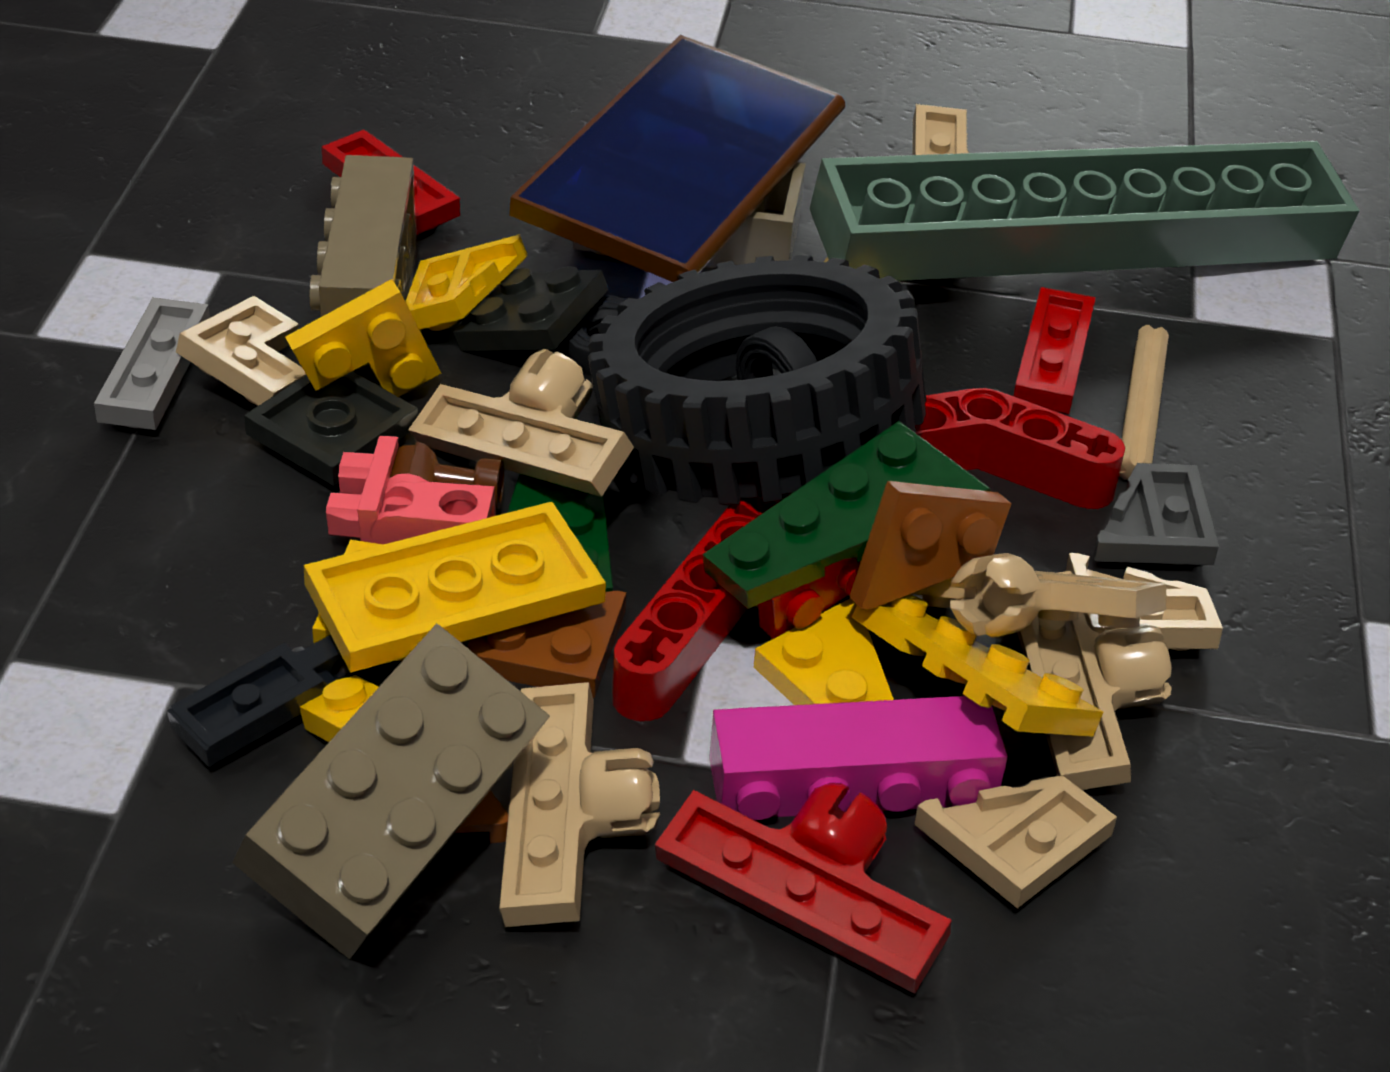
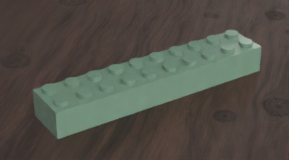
[809,141,1360,281]

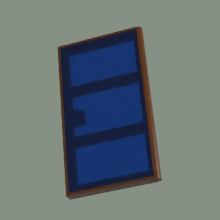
[509,34,846,282]

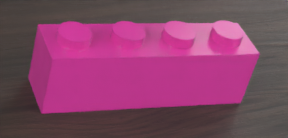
[709,696,1007,820]

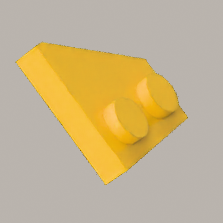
[753,598,894,705]

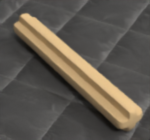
[1119,324,1169,480]

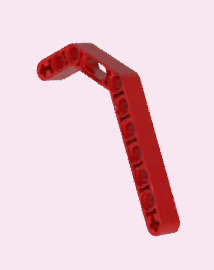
[612,388,1126,722]

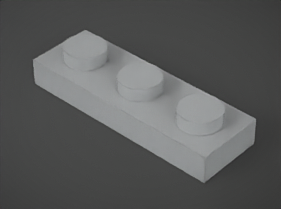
[94,297,210,430]

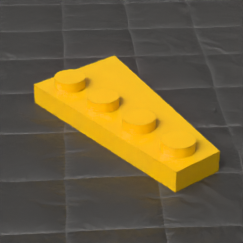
[852,594,1104,737]

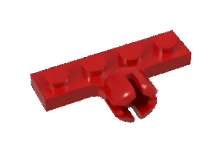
[655,783,952,994]

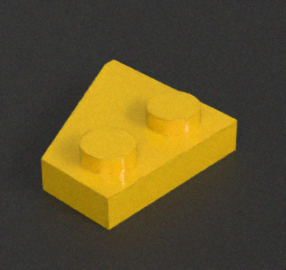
[405,234,527,331]

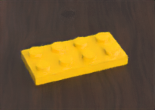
[304,502,606,673]

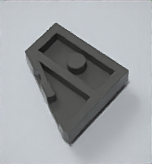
[1093,463,1219,565]

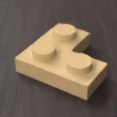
[176,296,306,406]

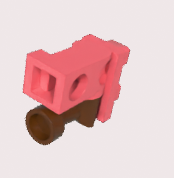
[326,436,505,544]

